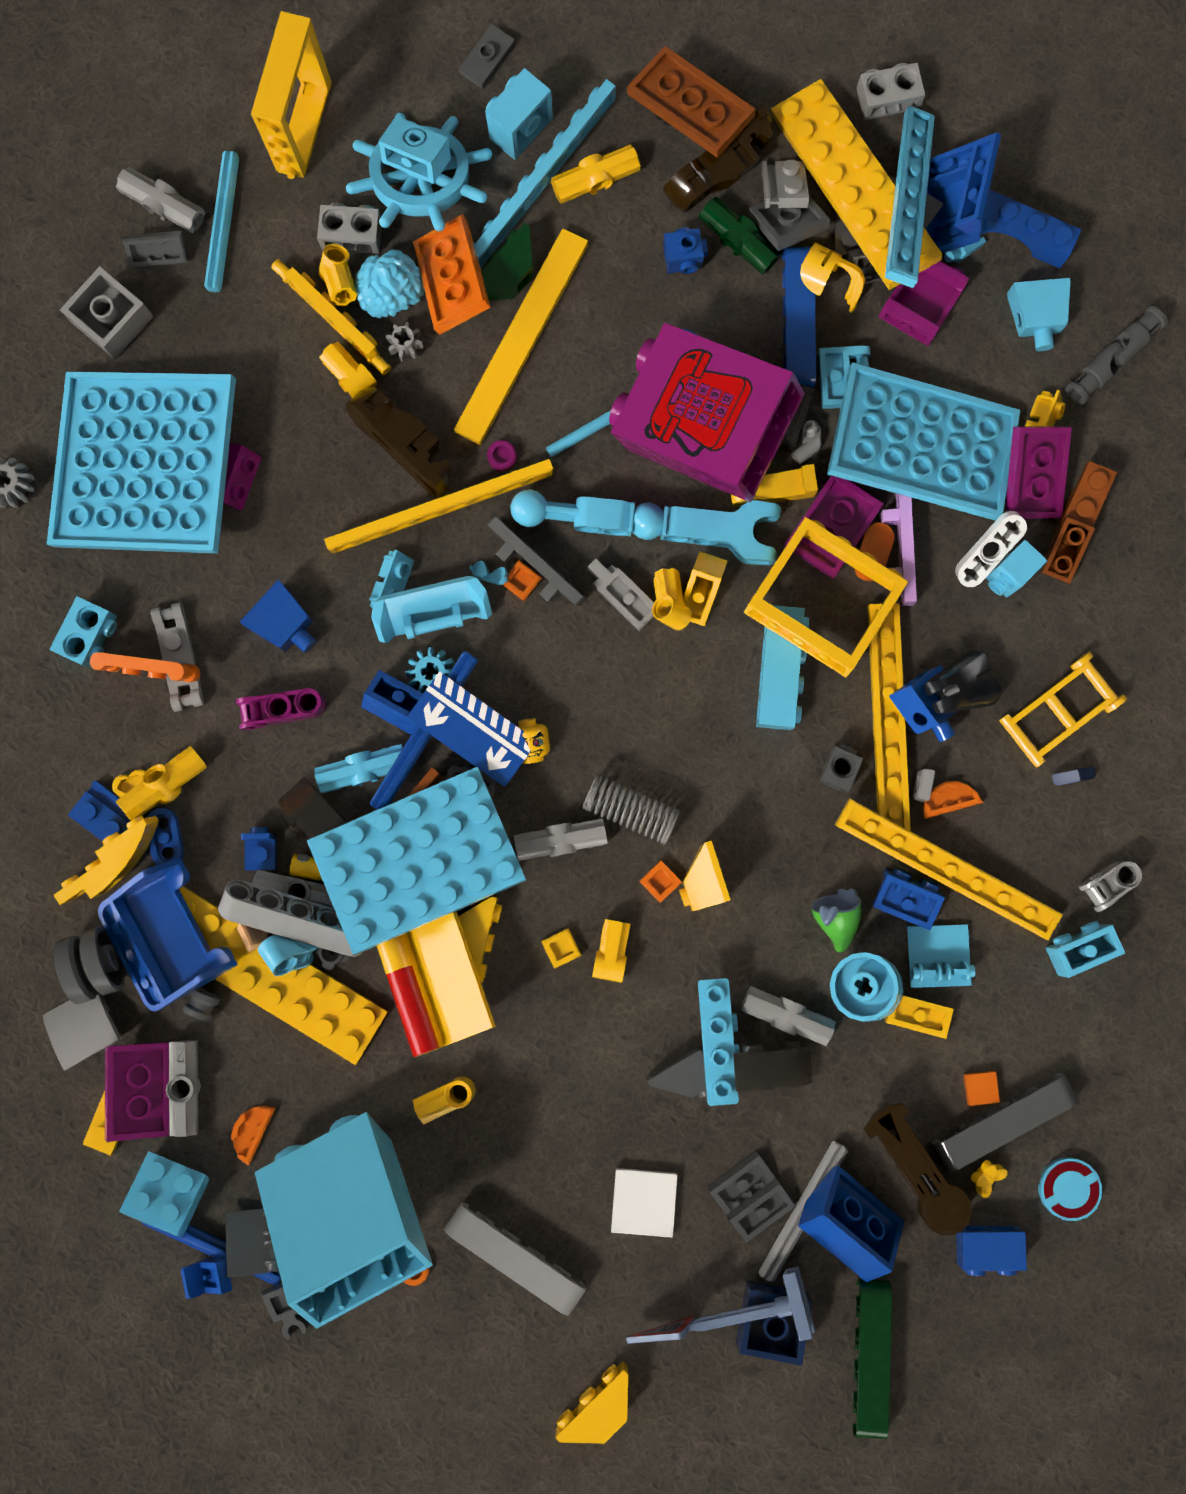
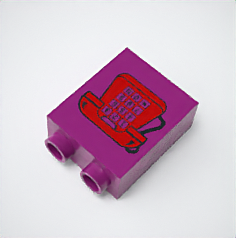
[609,323,805,503]

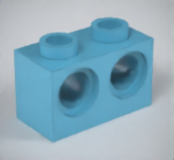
[986,540,1048,598]
[49,596,117,669]

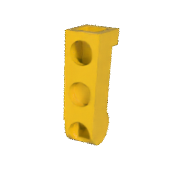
[731,464,818,507]

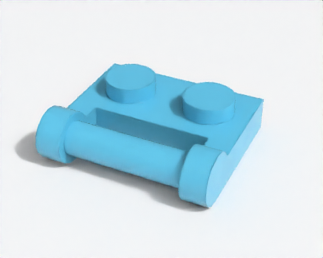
[817,346,871,409]

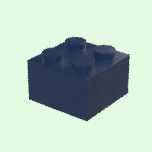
[736,1280,813,1366]

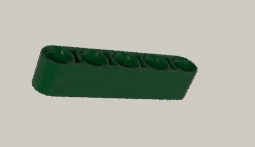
[852,1279,892,1439]

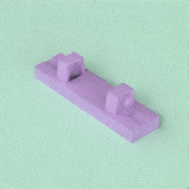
[880,493,917,607]

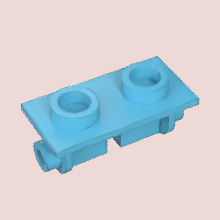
[369,550,415,608]

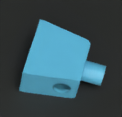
[1007,278,1071,351]

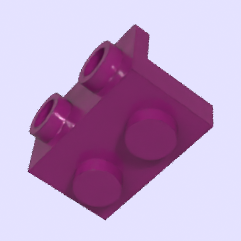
[223,443,261,511]

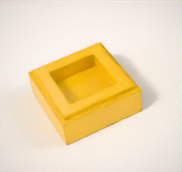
[541,928,582,969]

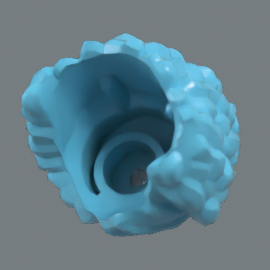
[355,249,425,318]

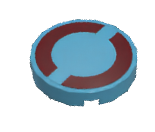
[1038,1157,1102,1221]

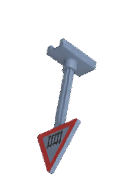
[626,1266,816,1344]

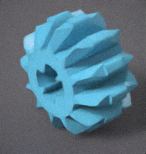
[405,647,454,694]

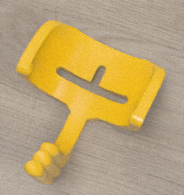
[800,242,865,313]

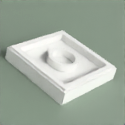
[611,1168,677,1238]

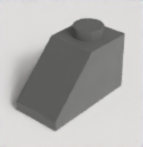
[646,1047,707,1098]

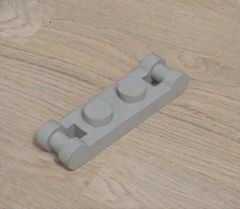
[151,602,205,712]

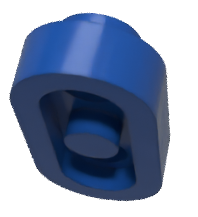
[147,808,184,865]

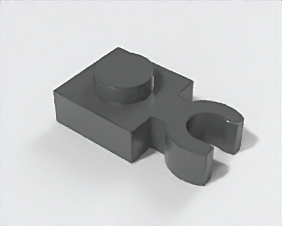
[262,1283,307,1340]

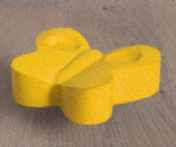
[971,1160,1007,1198]

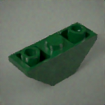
[481,223,534,300]

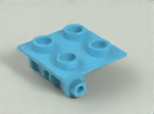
[907,924,975,988]

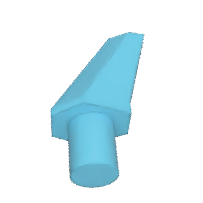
[944,237,986,263]

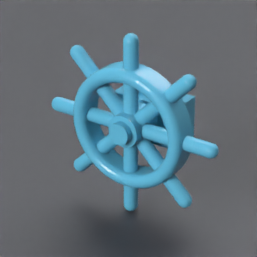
[346,113,492,232]

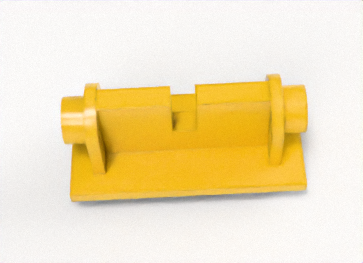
[1025,390,1065,426]

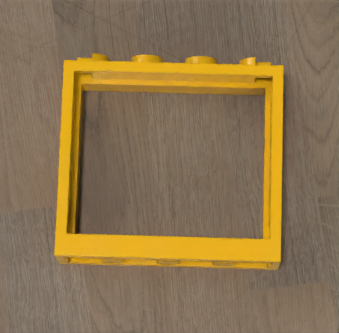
[251,11,332,179]
[744,517,908,677]

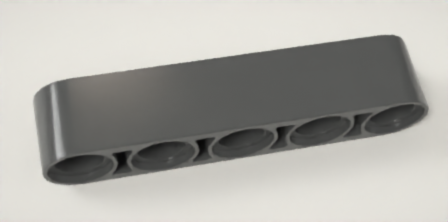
[932,1072,1079,1172]

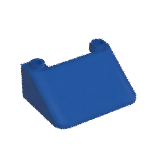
[98,857,238,1011]

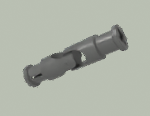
[1065,306,1168,405]

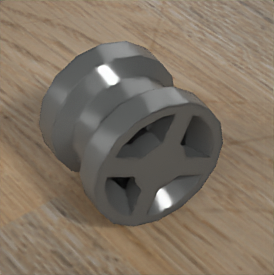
[183,988,221,1022]

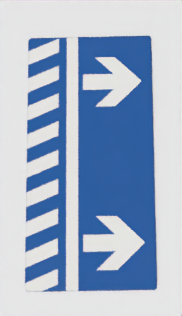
[407,672,537,787]

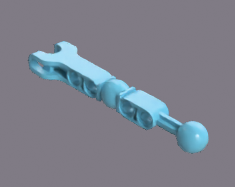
[510,489,781,566]

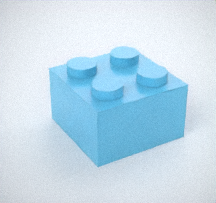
[485,68,553,160]
[119,1151,210,1238]

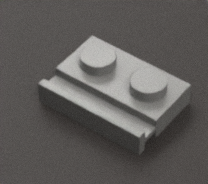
[762,160,809,208]

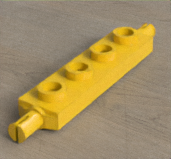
[271,259,391,376]

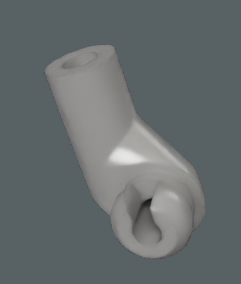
[791,420,822,465]

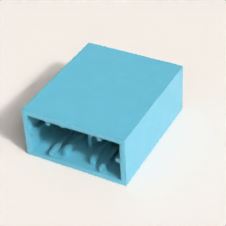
[255,1112,433,1328]

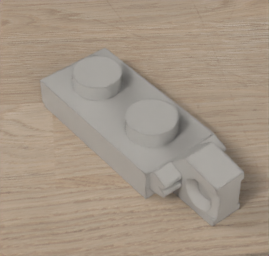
[587,559,654,632]

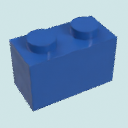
[361,670,423,734]
[956,1226,1027,1276]

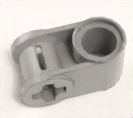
[1078,861,1142,912]

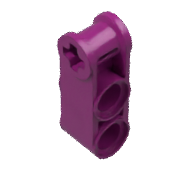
[236,688,326,730]

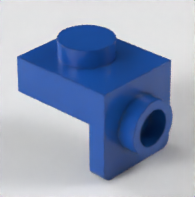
[181,1258,232,1299]

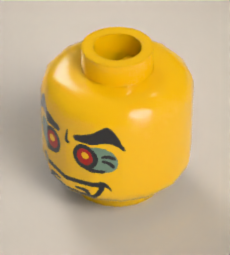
[517,718,550,764]

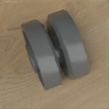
[53,926,124,1004]

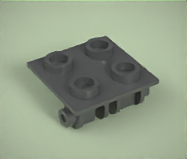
[225,1208,279,1278]

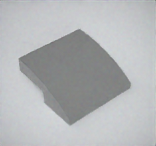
[42,992,122,1071]

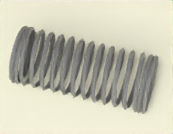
[582,774,680,845]

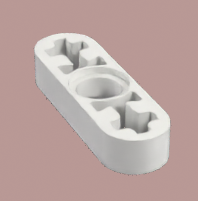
[955,511,1027,587]

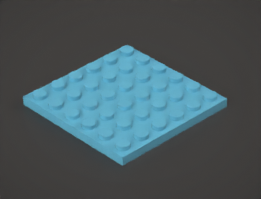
[47,372,236,554]

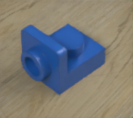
[241,827,277,871]

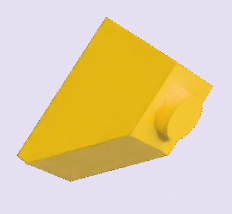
[683,551,727,626]

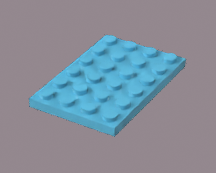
[827,362,1020,521]
[307,767,526,955]

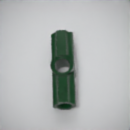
[699,197,781,275]

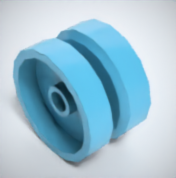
[830,952,904,1022]

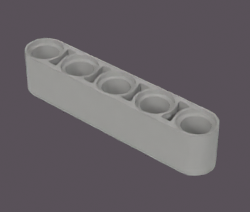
[218,880,363,957]
[444,1202,587,1316]

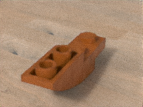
[1041,461,1117,584]

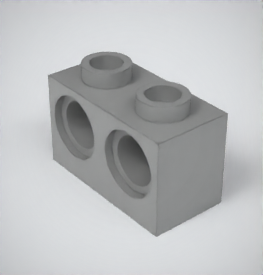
[856,63,925,120]
[317,203,382,254]

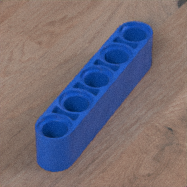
[782,247,816,387]

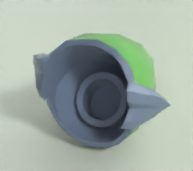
[811,889,862,953]

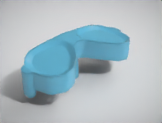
[469,561,508,585]

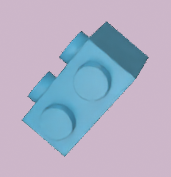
[1045,921,1125,978]

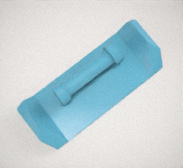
[371,576,492,643]

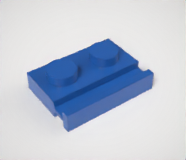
[68,780,144,841]

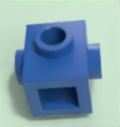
[663,227,708,274]

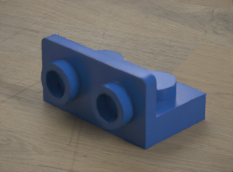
[872,867,945,930]

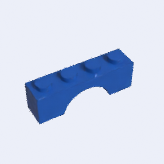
[982,190,1082,269]

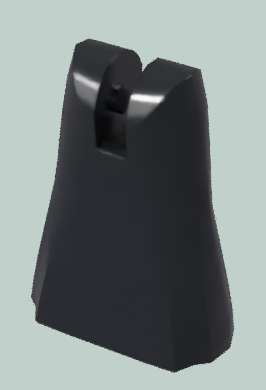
[924,650,1003,714]

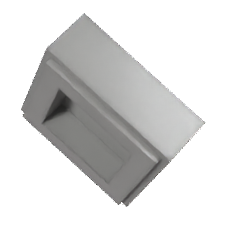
[912,769,935,802]

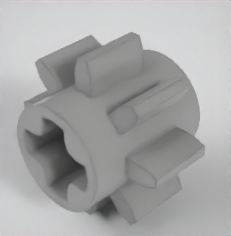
[386,322,424,362]

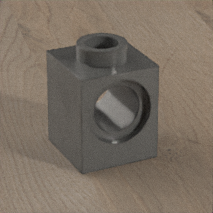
[817,744,863,793]

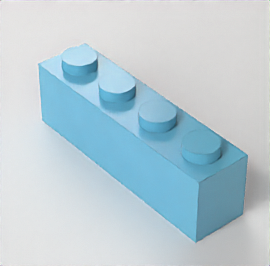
[756,605,809,730]

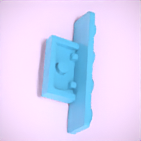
[698,978,740,1106]

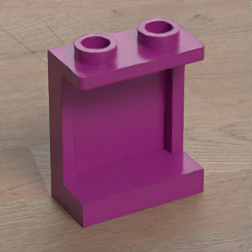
[878,261,969,346]

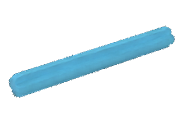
[204,150,240,292]

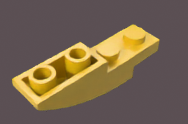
[54,815,159,905]

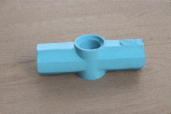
[314,744,403,794]

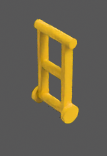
[999,651,1128,768]

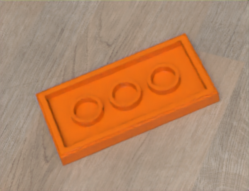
[413,214,491,335]

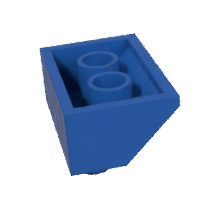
[798,1165,905,1282]

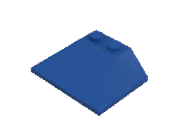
[925,133,1001,253]

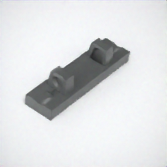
[488,516,587,606]

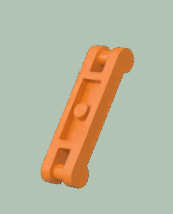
[90,652,200,683]

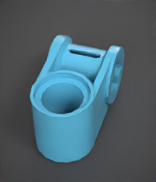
[258,935,318,976]

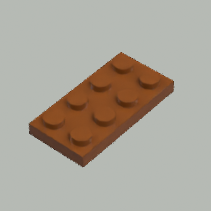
[627,46,756,158]

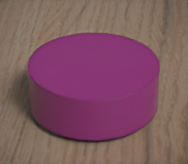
[487,440,517,472]

